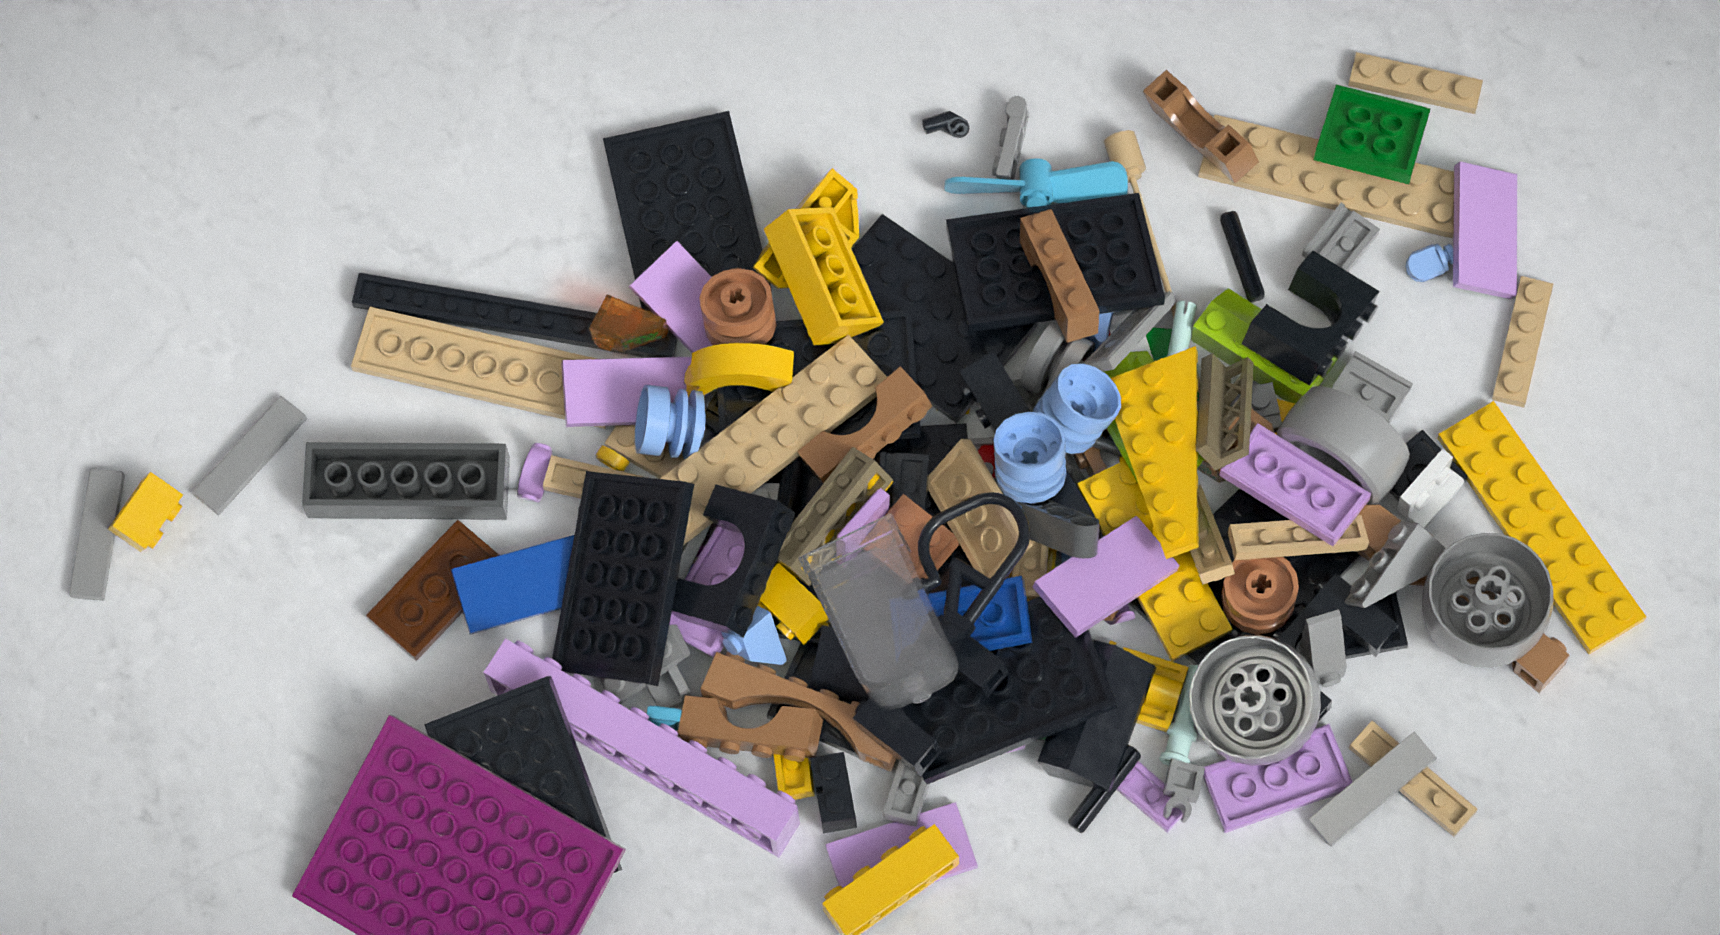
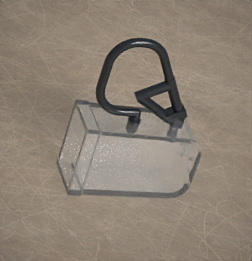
[798,492,1031,710]

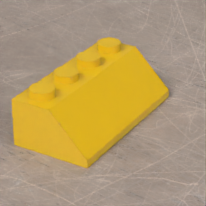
[764,207,884,345]

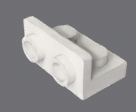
[1397,449,1464,529]

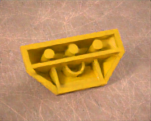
[753,168,859,289]

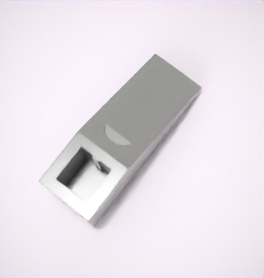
[1345,521,1445,608]

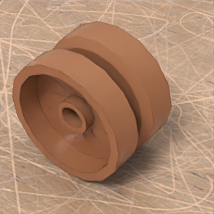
[699,268,777,346]
[1221,557,1299,635]

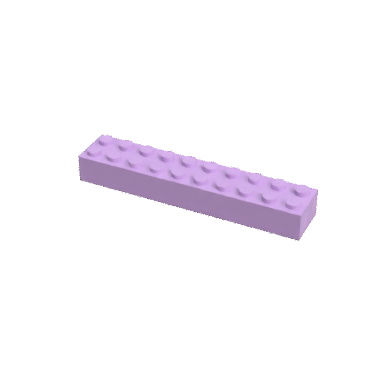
[483,638,800,858]

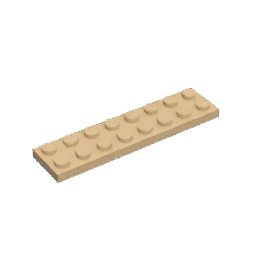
[1198,115,1454,239]
[351,307,606,429]
[660,335,887,545]

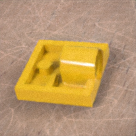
[1123,647,1189,732]

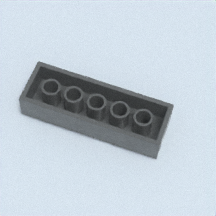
[302,442,510,520]

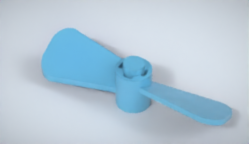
[944,158,1128,208]

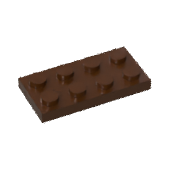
[366,520,500,661]

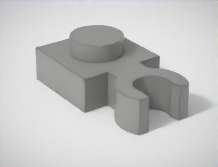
[1163,759,1205,823]

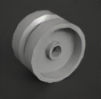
[1020,322,1095,394]

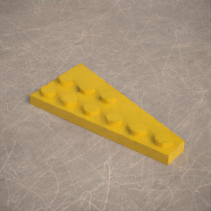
[1110,346,1199,559]

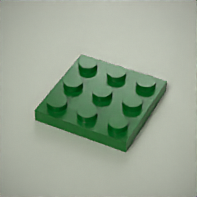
[1313,84,1431,185]

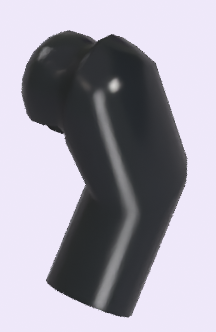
[922,111,970,138]

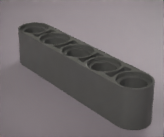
[994,478,1099,558]

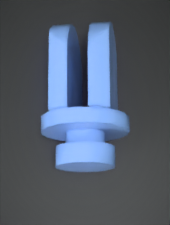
[1406,244,1453,282]

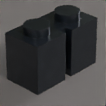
[810,752,857,834]

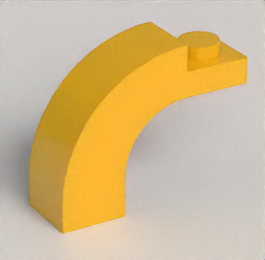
[684,343,794,397]

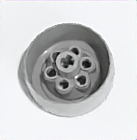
[1277,386,1410,505]
[1422,533,1553,668]
[1189,635,1321,766]

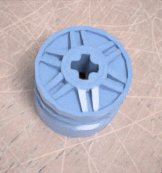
[1033,364,1121,454]
[635,385,706,459]
[993,412,1066,504]

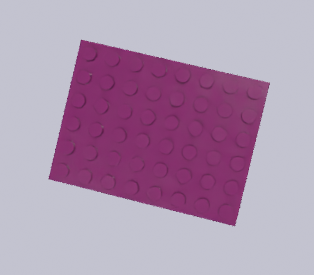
[292,715,626,935]

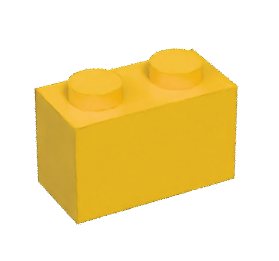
[108,472,183,552]
[757,563,832,645]

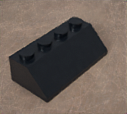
[1037,639,1156,792]

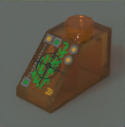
[589,294,669,352]

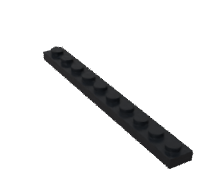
[352,273,678,358]

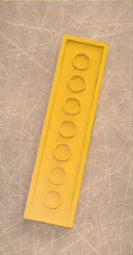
[1437,401,1647,655]

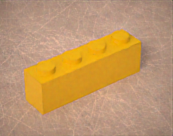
[822,824,959,935]

